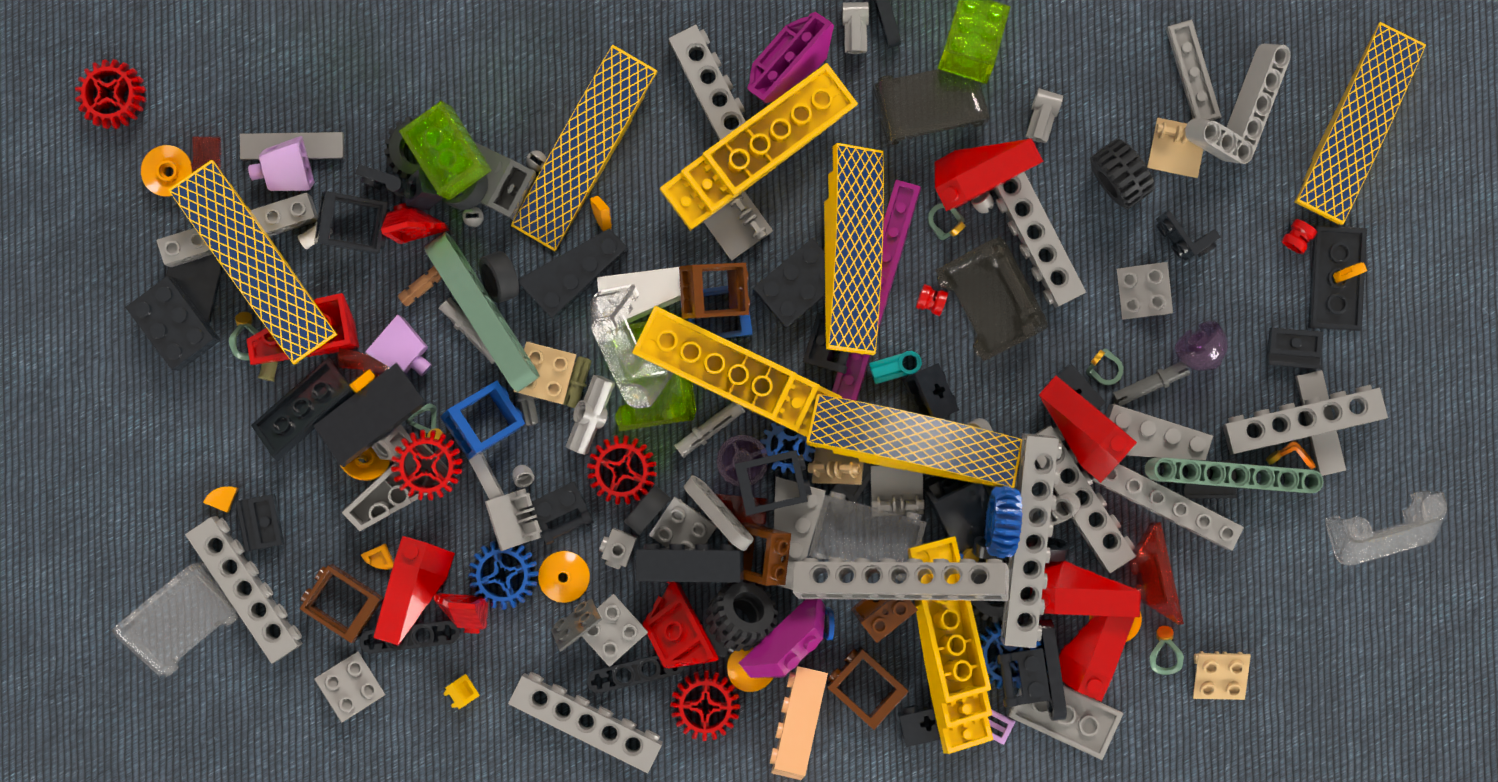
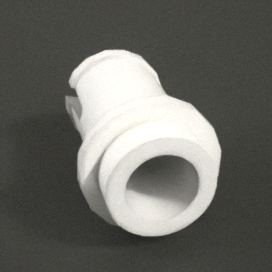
[298,222,333,250]

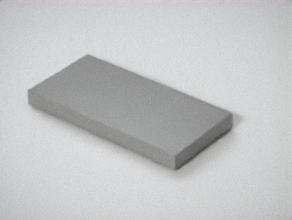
[1007,685,1123,760]

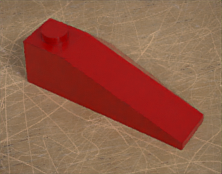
[935,138,1043,211]
[381,203,449,244]
[246,293,359,365]
[1039,376,1137,483]
[373,536,455,645]
[1030,561,1141,617]
[433,593,489,634]
[1059,602,1141,702]

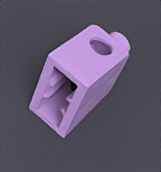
[248,136,315,191]
[366,314,432,376]

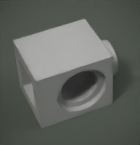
[371,424,412,460]

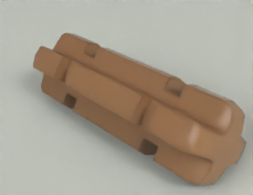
[398,266,442,306]

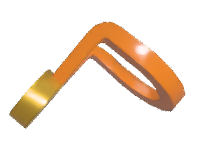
[1266,440,1316,469]

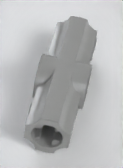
[566,375,615,455]

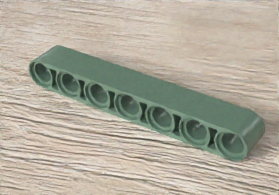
[424,232,540,392]
[1145,458,1323,493]

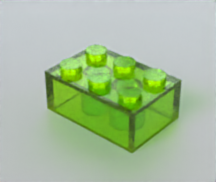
[937,0,1011,84]
[399,101,492,200]

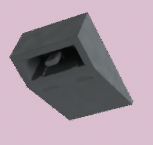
[452,139,538,221]

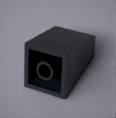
[923,476,989,553]

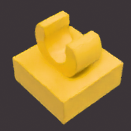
[444,674,480,709]

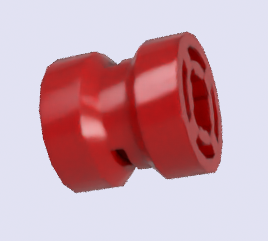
[1281,219,1317,254]
[915,284,948,316]

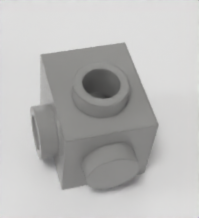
[599,528,638,569]

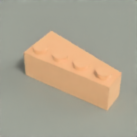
[770,666,828,780]

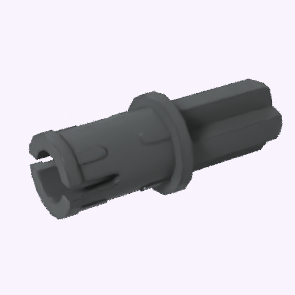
[516,393,538,426]

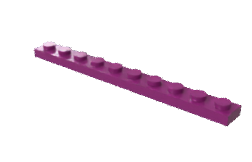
[832,180,921,401]

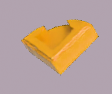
[590,196,612,232]
[1333,262,1367,283]
[349,369,375,392]
[203,486,239,512]
[361,544,394,570]

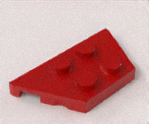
[642,582,719,668]

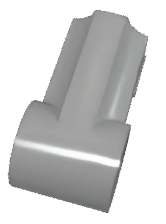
[842,2,869,54]
[1025,88,1063,143]

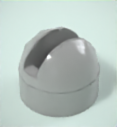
[526,150,547,172]
[971,191,994,213]
[462,206,484,227]
[512,465,534,488]

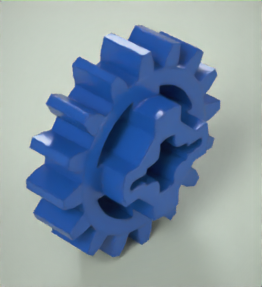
[760,422,816,474]

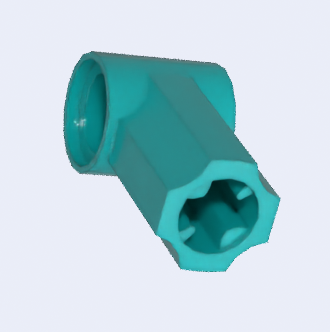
[869,351,922,385]

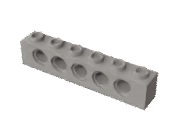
[668,25,746,141]
[990,172,1086,308]
[156,193,318,267]
[1222,385,1388,455]
[1035,426,1136,573]
[1089,464,1244,550]
[185,516,303,664]
[508,672,663,773]

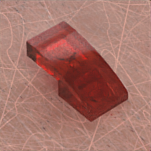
[190,136,221,173]
[338,348,389,380]
[716,494,768,524]

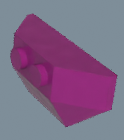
[747,12,834,103]
[739,599,826,678]

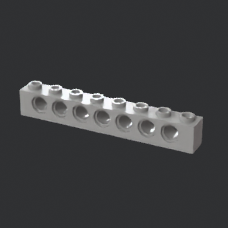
[1001,433,1062,648]
[793,558,1009,601]

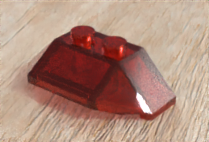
[1130,521,1184,625]

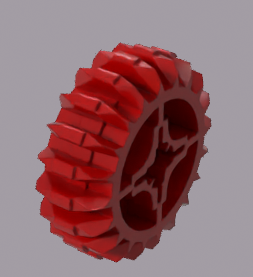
[75,59,147,129]
[391,429,463,500]
[587,435,657,505]
[670,670,740,741]

